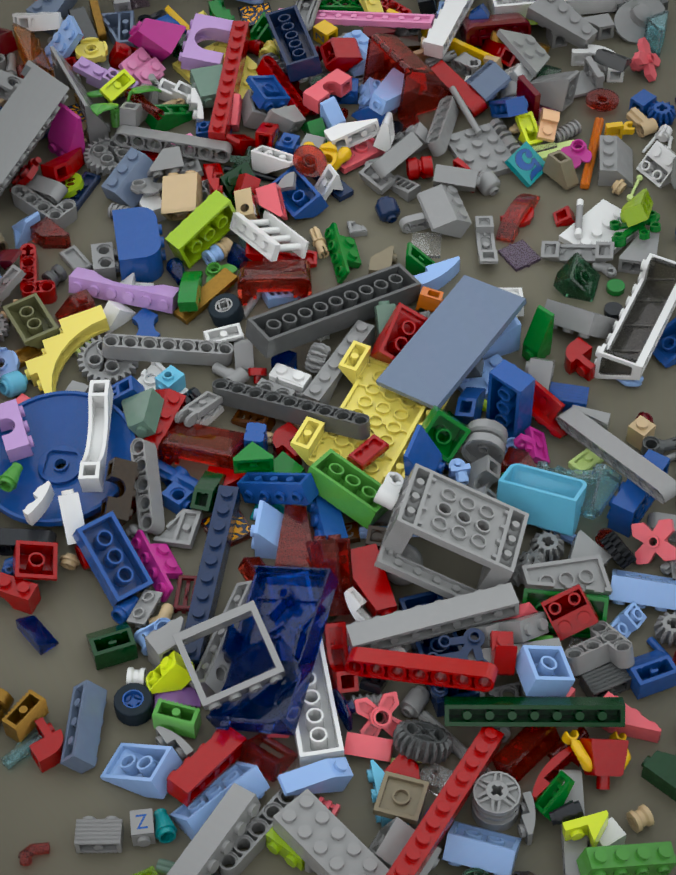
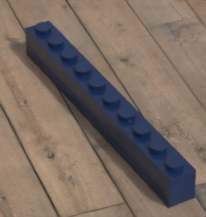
[179,485,241,671]

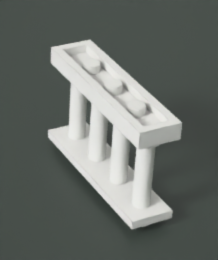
[229,210,309,262]

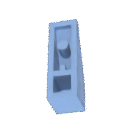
[277,757,354,796]

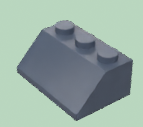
[101,147,160,208]

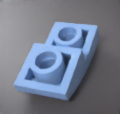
[610,601,647,638]

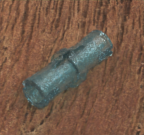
[0,731,42,770]

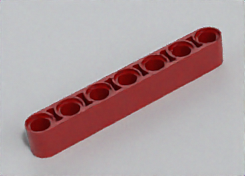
[345,647,498,692]

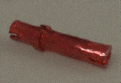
[125,88,164,120]

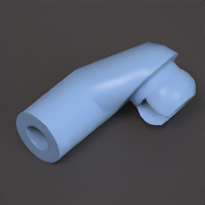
[615,371,644,387]

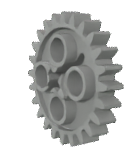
[83,135,139,176]
[77,334,139,385]

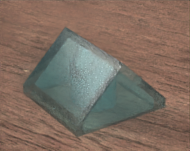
[644,11,669,57]

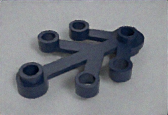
[428,628,488,700]

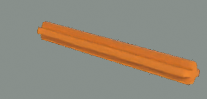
[580,117,604,190]

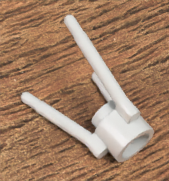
[642,124,673,153]

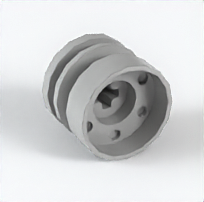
[471,771,521,832]

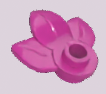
[561,139,592,169]

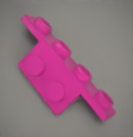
[131,530,183,602]

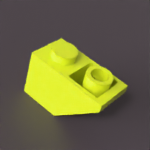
[145,650,195,694]

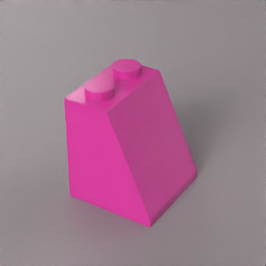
[128,18,186,62]

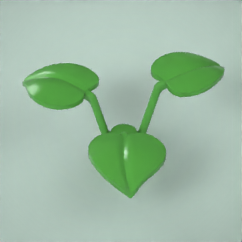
[86,85,162,128]

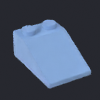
[100,743,183,799]

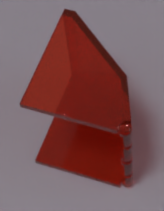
[363,33,455,120]

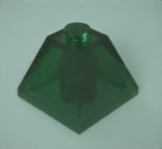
[553,252,600,302]

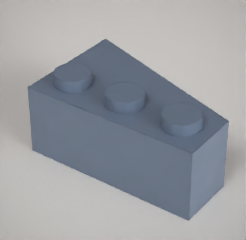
[101,10,136,48]

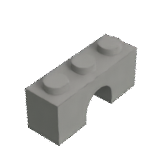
[468,455,501,499]

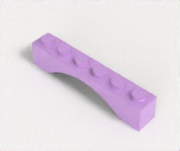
[69,267,179,314]

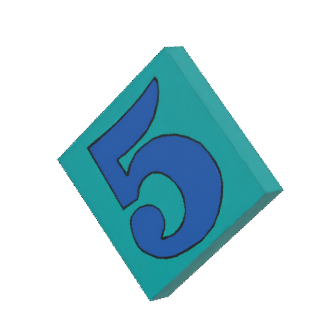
[504,141,545,188]

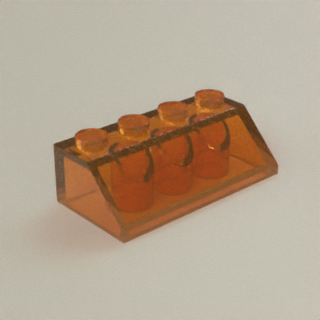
[12,23,54,77]

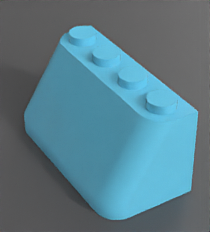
[497,463,587,536]

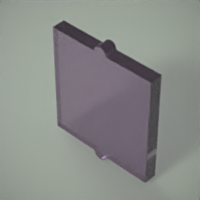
[498,239,541,272]

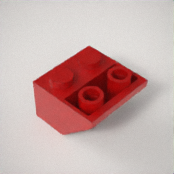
[319,37,363,73]
[540,584,599,641]

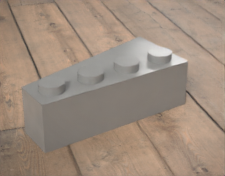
[526,0,598,49]

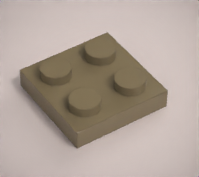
[373,771,430,826]

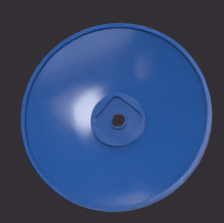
[0,391,136,527]

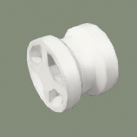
[126,667,147,686]

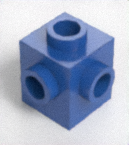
[275,132,300,155]

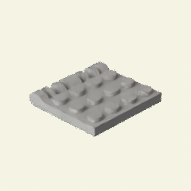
[447,118,520,176]

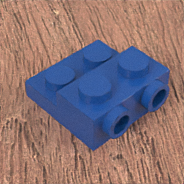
[246,75,291,112]

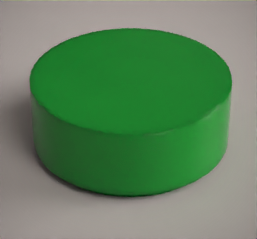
[606,279,625,296]

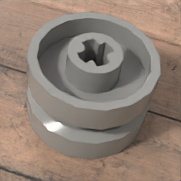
[461,418,508,463]

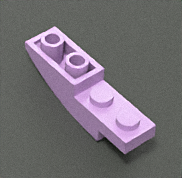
[72,56,139,94]

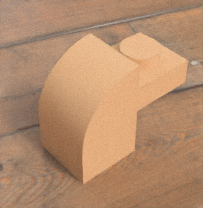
[536,108,560,143]

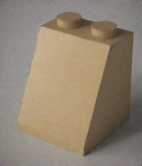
[161,170,203,221]

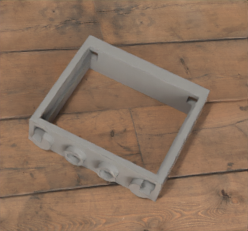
[173,600,286,711]

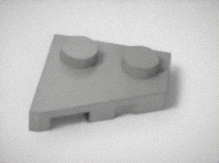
[153,509,203,549]

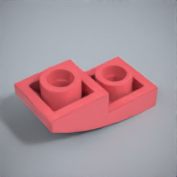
[344,732,393,762]

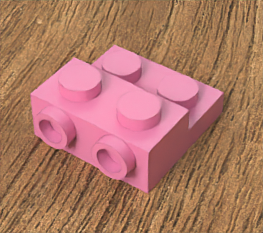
[118,46,166,86]

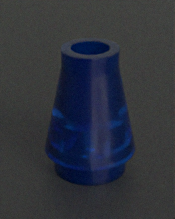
[166,258,185,285]

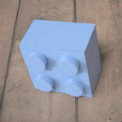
[515,645,575,697]

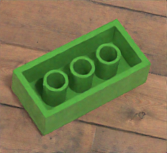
[307,449,388,529]

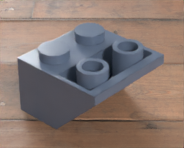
[465,60,512,102]

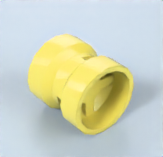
[258,40,278,58]

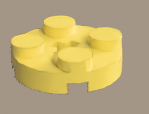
[75,37,108,63]

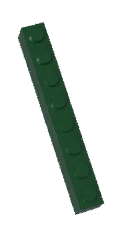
[444,696,625,727]

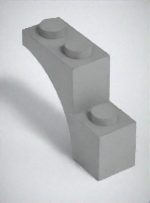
[466,611,549,649]

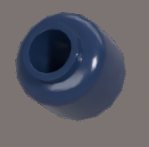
[375,196,401,223]

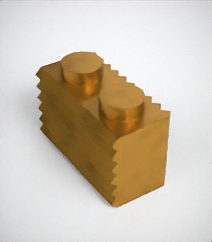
[2,690,49,743]

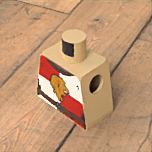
[234,187,261,227]

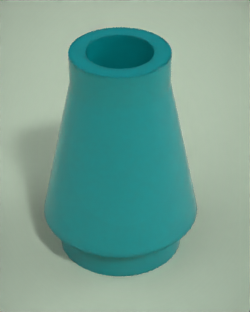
[153,808,177,843]

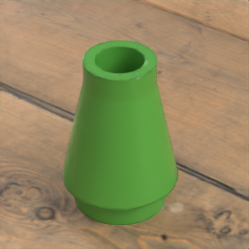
[0,462,23,492]

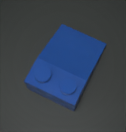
[643,317,676,368]
[403,424,445,476]

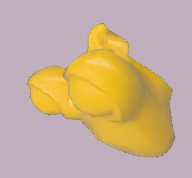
[302,141,352,176]

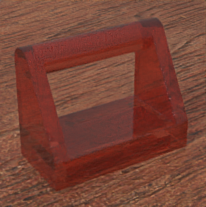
[238,732,298,782]

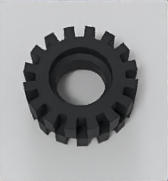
[600,530,636,570]

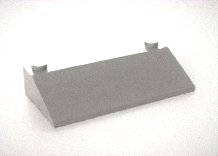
[50,46,111,145]

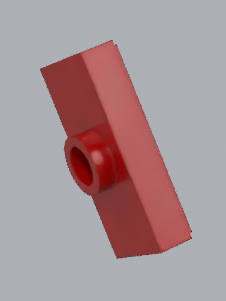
[347,434,389,471]

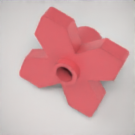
[630,37,661,83]
[631,519,676,565]
[353,691,401,737]

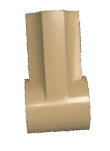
[626,107,658,138]

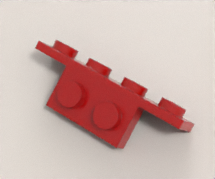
[532,381,568,439]

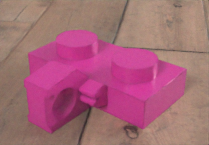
[513,426,550,467]

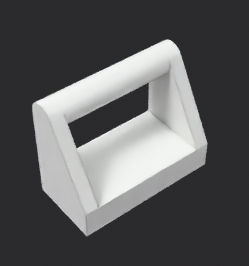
[373,112,395,152]

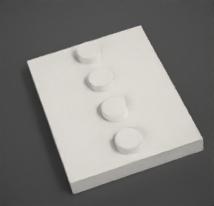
[558,199,639,263]

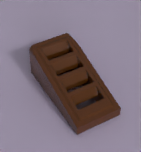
[231,409,276,432]

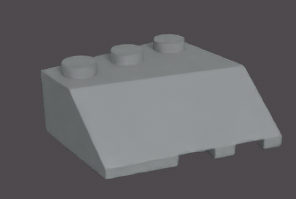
[545,299,619,339]

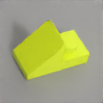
[99,69,136,103]
[515,111,543,146]
[562,810,608,847]

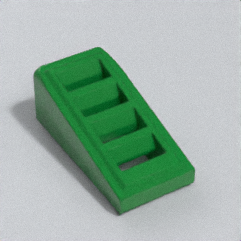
[534,770,575,821]

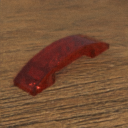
[496,193,540,243]

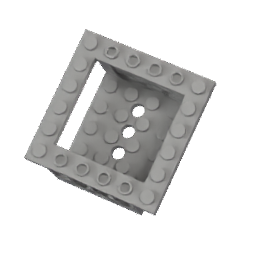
[374,463,529,599]

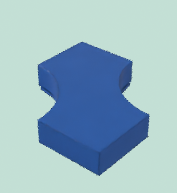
[132,308,161,337]

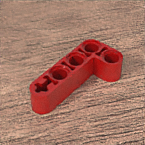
[20,243,57,305]

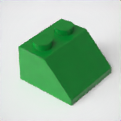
[422,405,471,463]

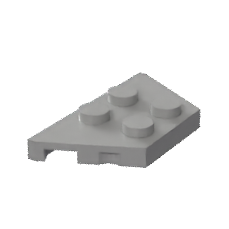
[496,29,550,77]

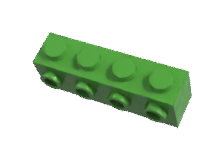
[576,841,676,875]

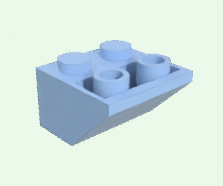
[250,500,285,560]

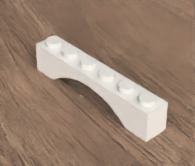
[78,380,114,492]

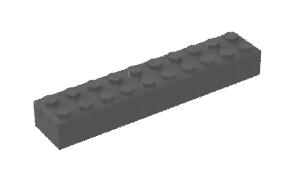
[245,263,421,358]

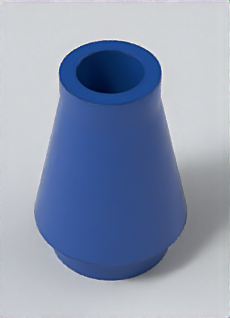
[111,596,139,624]

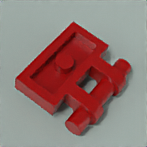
[9,157,42,192]

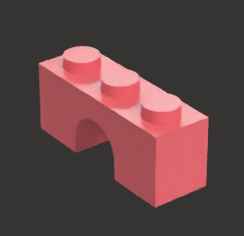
[303,69,352,114]

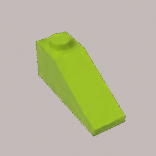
[620,188,654,227]

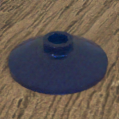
[333,689,356,731]

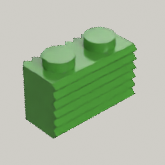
[152,698,202,739]

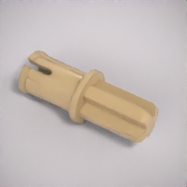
[309,226,329,259]

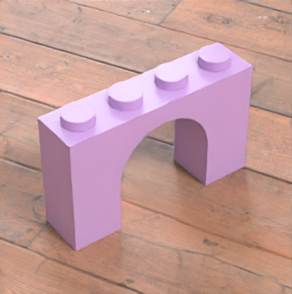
[178,13,234,70]

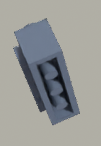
[60,680,107,774]

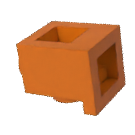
[415,286,444,312]

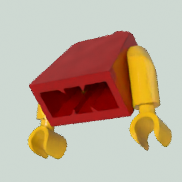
[562,730,631,790]

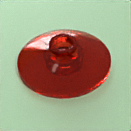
[586,88,619,112]
[293,145,327,177]

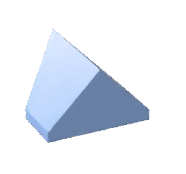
[11,211,43,249]

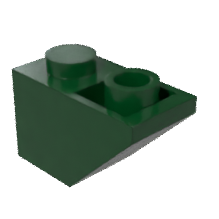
[190,471,225,513]

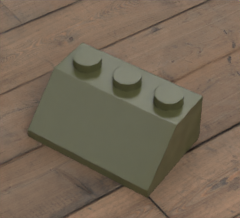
[2,293,60,349]

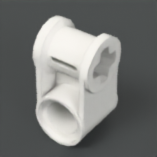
[373,471,404,511]

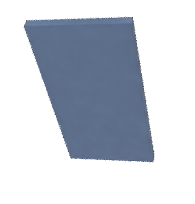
[376,275,527,409]

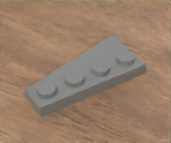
[520,554,613,595]

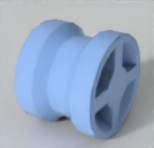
[202,244,224,265]

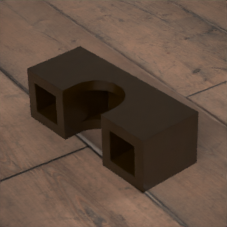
[99,457,139,525]

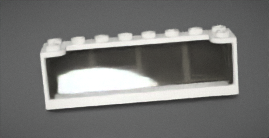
[594,253,676,380]

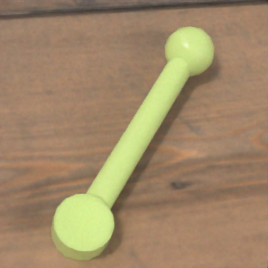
[626,175,643,201]

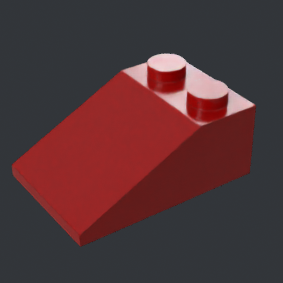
[370,302,428,364]

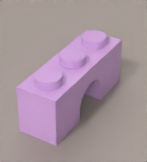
[0,399,35,463]

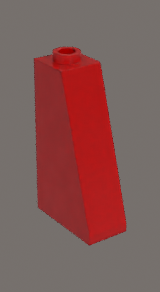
[336,544,397,617]

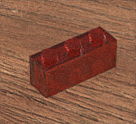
[492,727,561,782]

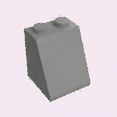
[530,70,580,112]
[368,817,442,875]

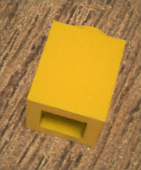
[313,19,338,45]

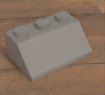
[598,135,633,187]
[417,184,472,238]

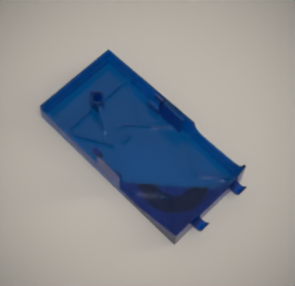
[206,565,338,735]

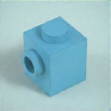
[155,365,186,392]

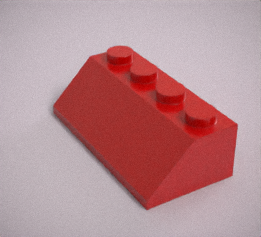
[135,388,186,457]

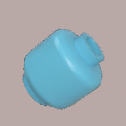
[0,371,28,398]

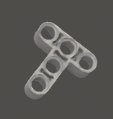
[564,621,635,676]

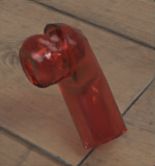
[18,842,50,866]

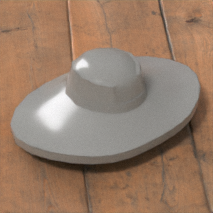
[614,0,667,44]

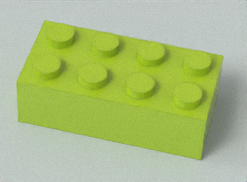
[165,190,236,269]

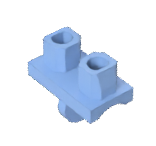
[448,458,471,485]

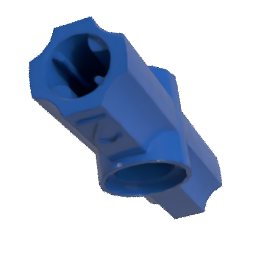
[158,459,199,494]

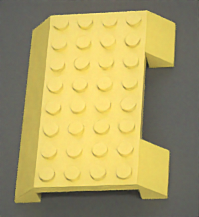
[290,340,451,484]

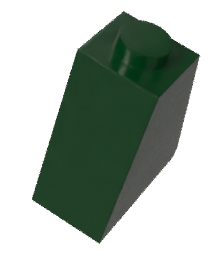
[641,751,676,802]

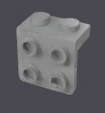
[574,56,605,98]

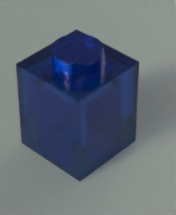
[271,350,297,370]

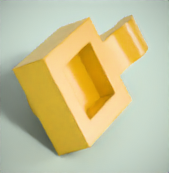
[604,121,635,139]

